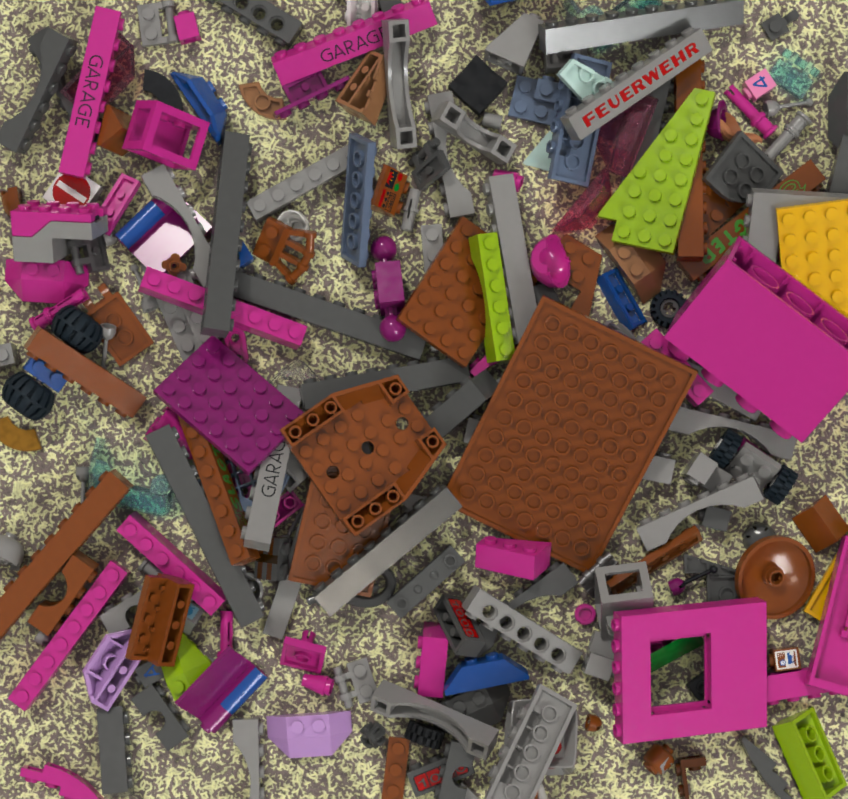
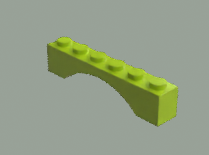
[468,232,515,363]

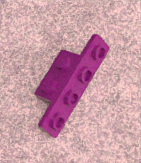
[273,71,350,119]

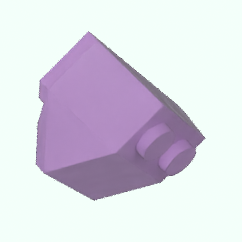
[82,629,141,712]
[266,710,352,758]

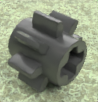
[360,722,386,749]

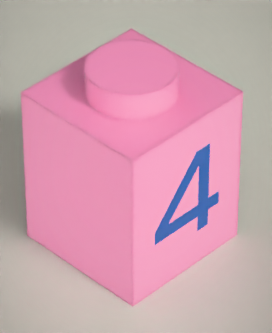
[742,68,777,103]

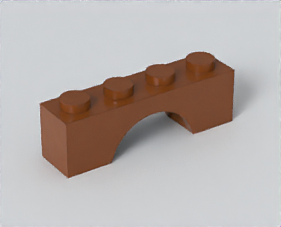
[27,550,100,636]

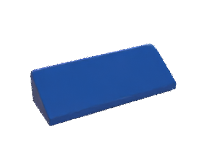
[597,267,647,331]

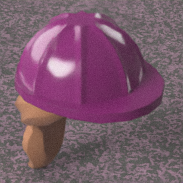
[707,100,763,144]

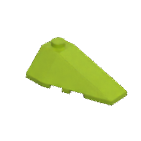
[161,633,212,701]

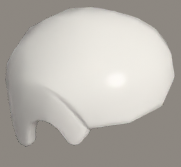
[277,209,309,242]

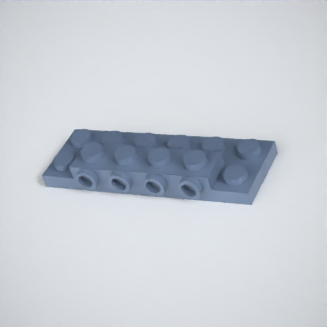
[546,53,612,187]
[508,75,639,145]
[340,133,377,268]

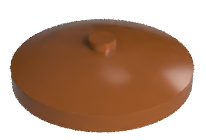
[734,535,815,619]

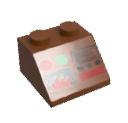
[371,164,410,218]

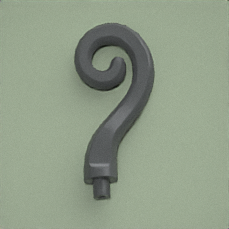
[306,568,397,608]

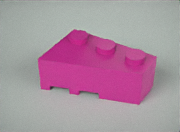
[475,536,551,580]
[414,621,448,698]

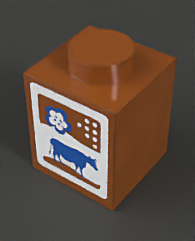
[767,646,801,672]

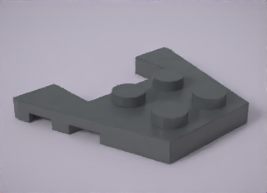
[683,554,739,602]

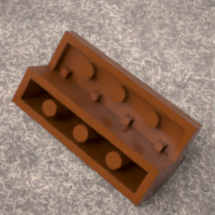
[125,573,195,667]

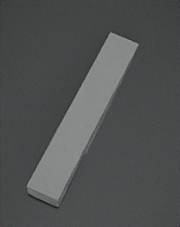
[263,513,303,640]

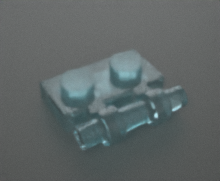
[769,48,820,100]

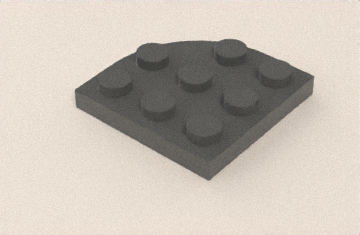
[702,131,784,203]

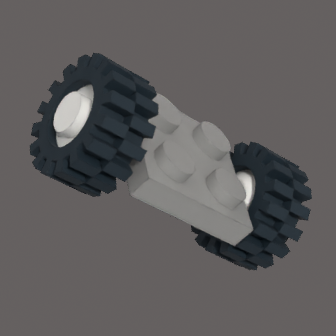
[709,429,798,505]

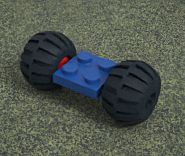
[2,305,103,421]

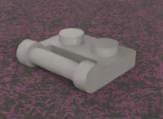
[137,0,180,47]

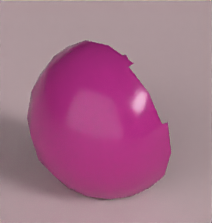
[530,234,571,288]

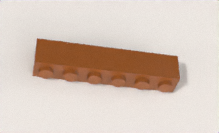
[24,325,147,418]

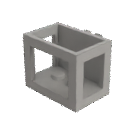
[594,561,654,639]

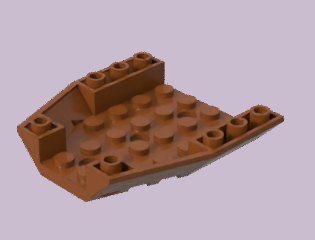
[280,374,447,537]

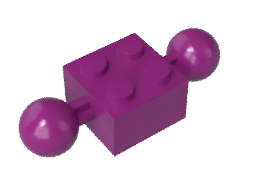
[370,236,406,342]

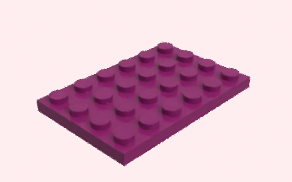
[153,336,304,476]

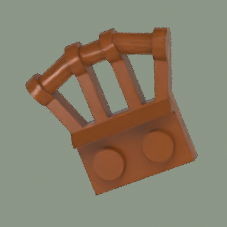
[252,216,317,285]

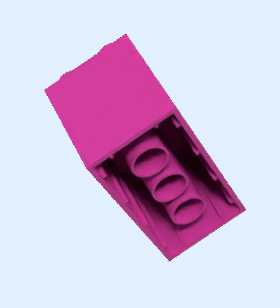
[664,236,848,443]

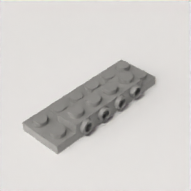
[140,257,222,362]
[484,684,578,799]

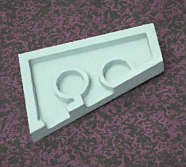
[556,59,613,102]

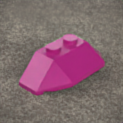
[5,259,89,304]

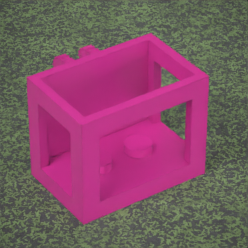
[122,100,210,171]

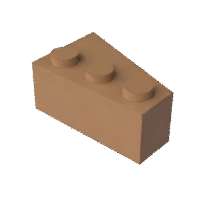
[335,50,387,126]

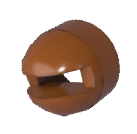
[585,714,602,732]

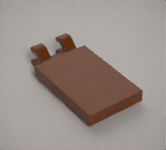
[82,283,155,367]

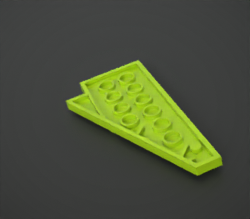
[598,88,716,255]

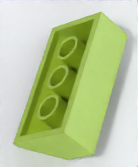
[772,707,847,799]

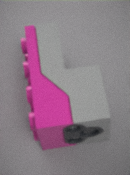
[10,200,108,263]

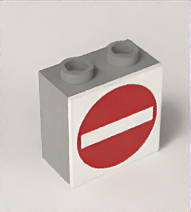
[42,173,104,205]

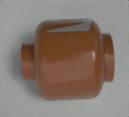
[643,743,675,776]

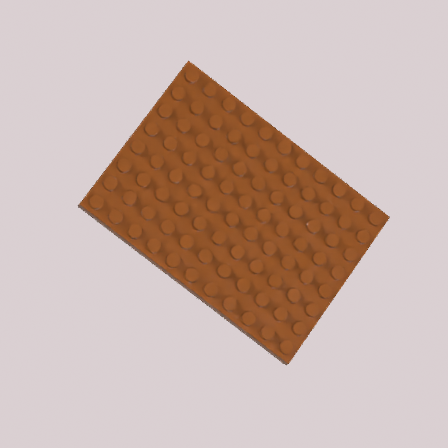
[447,295,698,572]

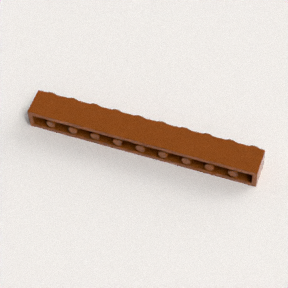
[674,59,708,262]
[0,469,134,640]

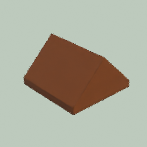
[97,104,132,156]
[791,494,848,553]

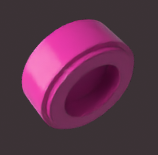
[574,603,596,625]

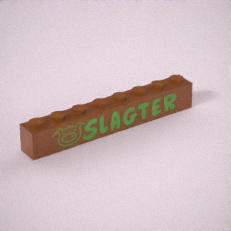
[676,159,826,283]
[177,415,261,566]

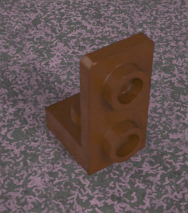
[675,754,707,799]

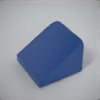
[239,242,254,269]

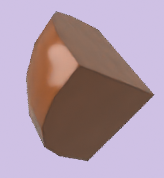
[0,186,23,219]

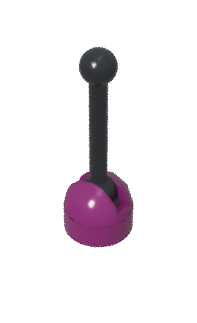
[668,565,718,596]

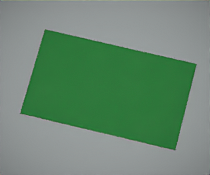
[651,636,704,673]

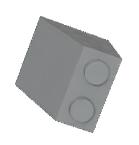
[484,13,544,76]

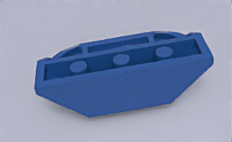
[170,71,228,146]
[444,652,529,696]

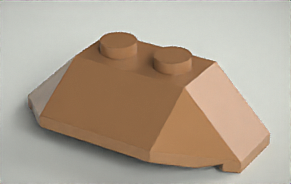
[595,224,666,304]

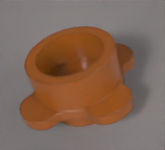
[161,253,187,277]

